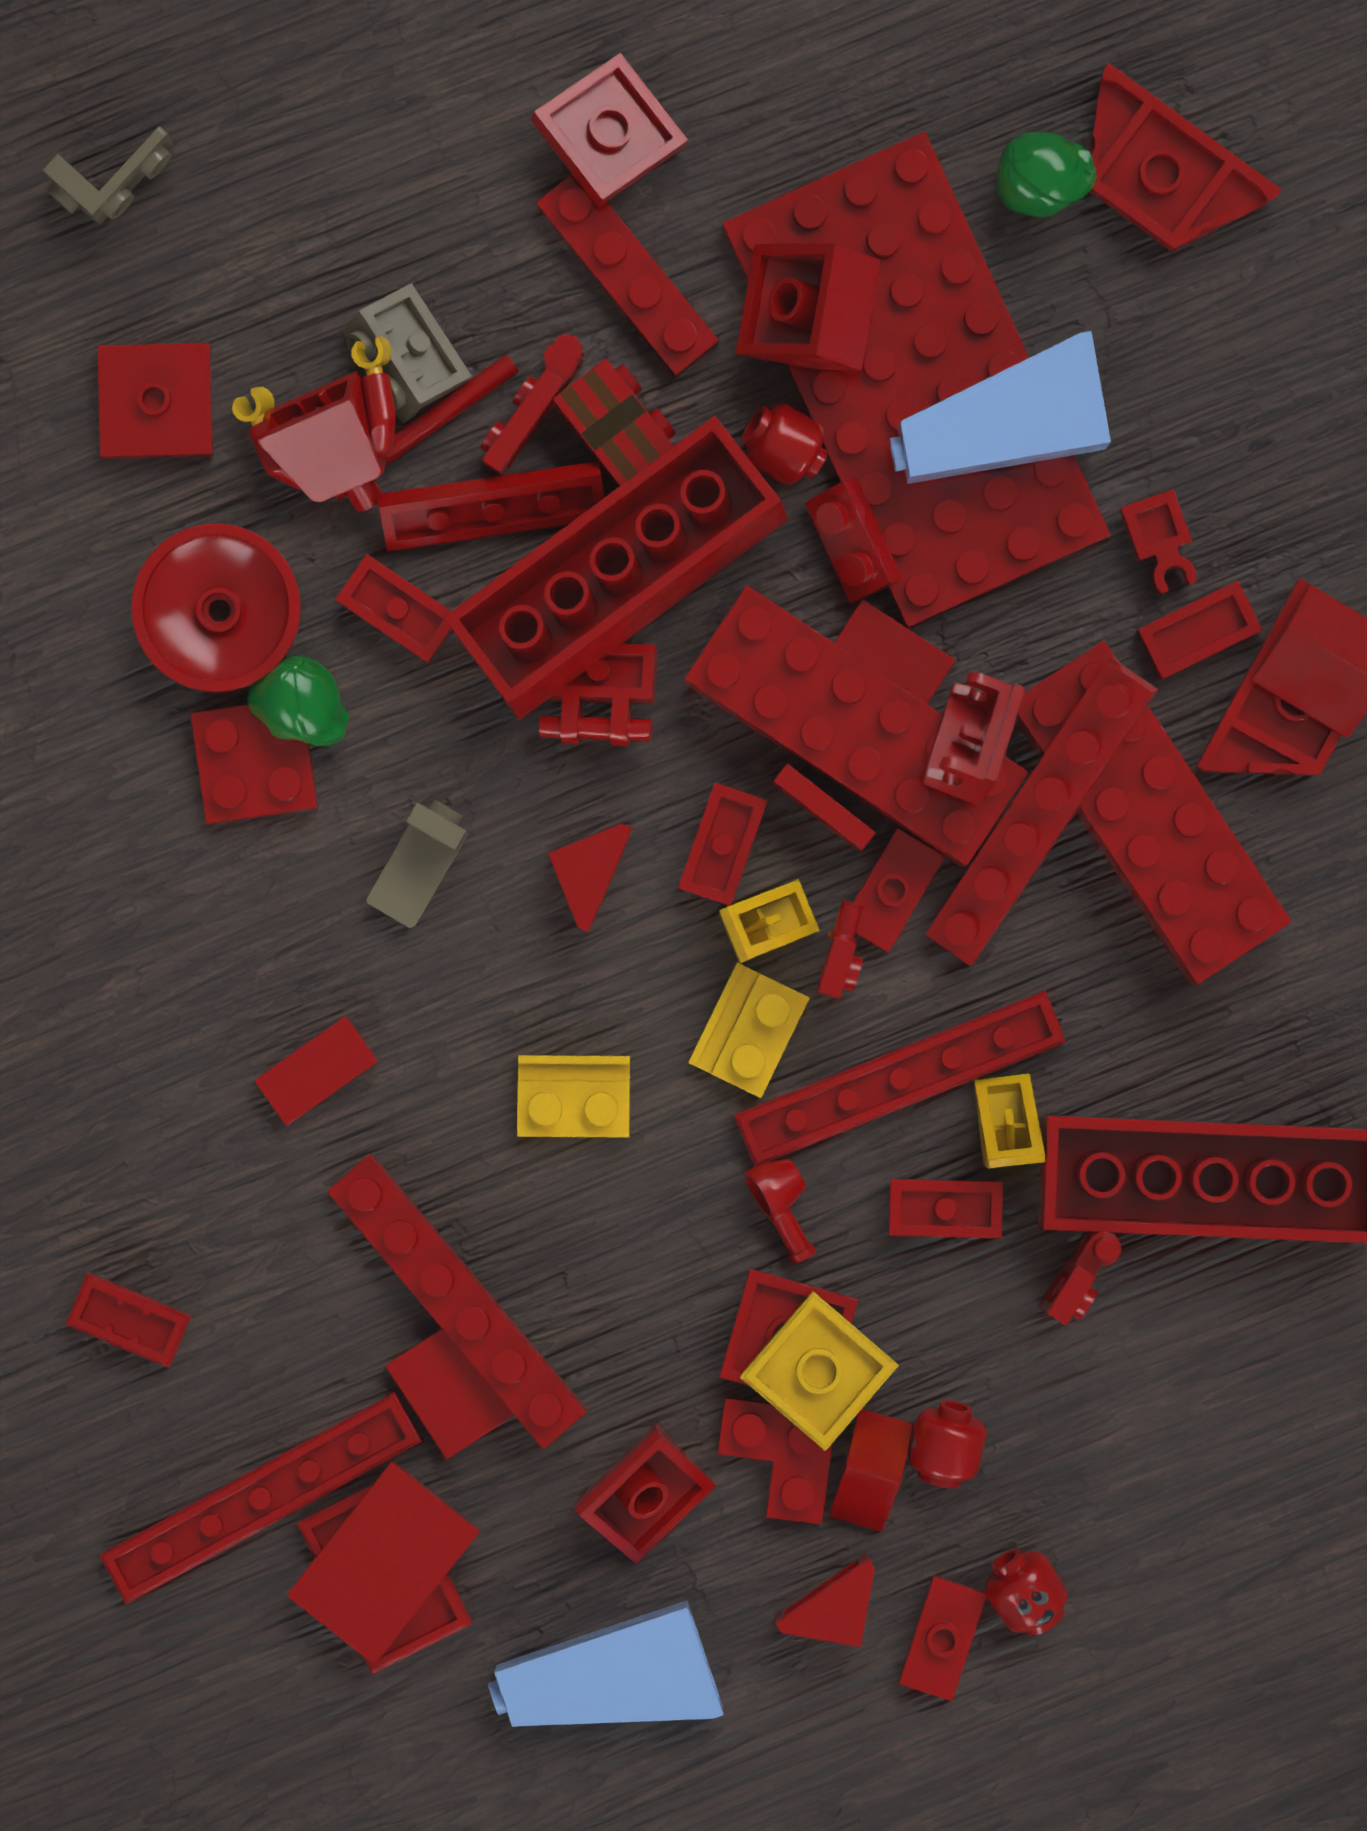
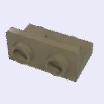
[343,283,472,423]

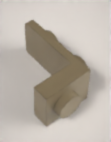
[43,126,174,225]
[367,800,469,928]

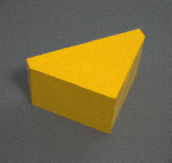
[718,879,820,964]
[974,1074,1045,1168]

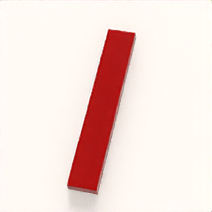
[734,990,1066,1166]
[99,1391,422,1604]

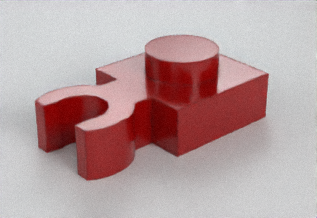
[1119,489,1196,596]

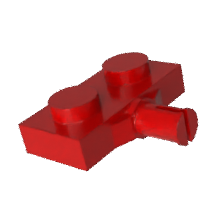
[815,900,864,999]

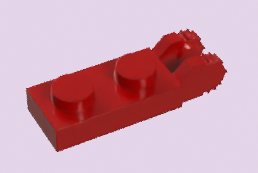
[480,333,584,476]

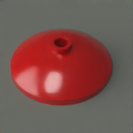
[132,523,301,692]

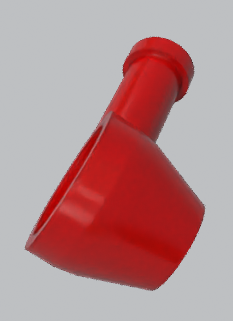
[744,1158,816,1264]

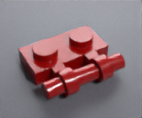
[539,644,658,746]
[1038,1231,1121,1326]

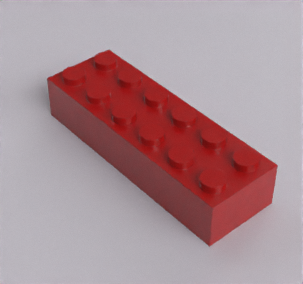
[443,416,788,720]
[684,586,1029,869]
[1015,640,1292,985]
[1038,1115,1367,1243]

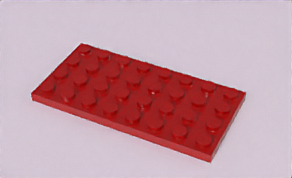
[722,131,1111,629]

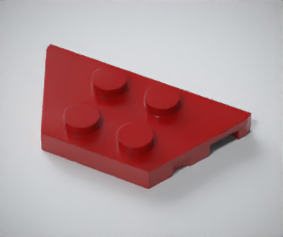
[1089,63,1282,252]
[1195,578,1341,776]

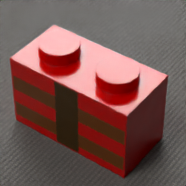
[553,358,677,488]

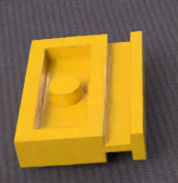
[688,962,810,1098]
[517,1055,630,1138]

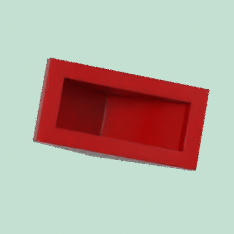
[548,824,633,933]
[828,1409,913,1532]
[774,1553,875,1647]

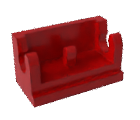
[921,672,1025,806]

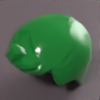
[996,131,1097,218]
[247,655,349,746]

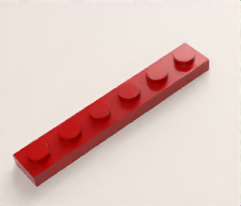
[925,657,1158,967]
[327,1155,589,1449]

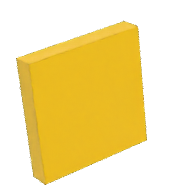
[740,1291,899,1451]

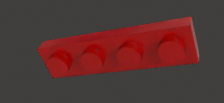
[536,174,719,378]
[377,461,604,552]

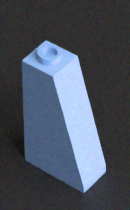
[890,331,1111,484]
[488,1600,724,1727]

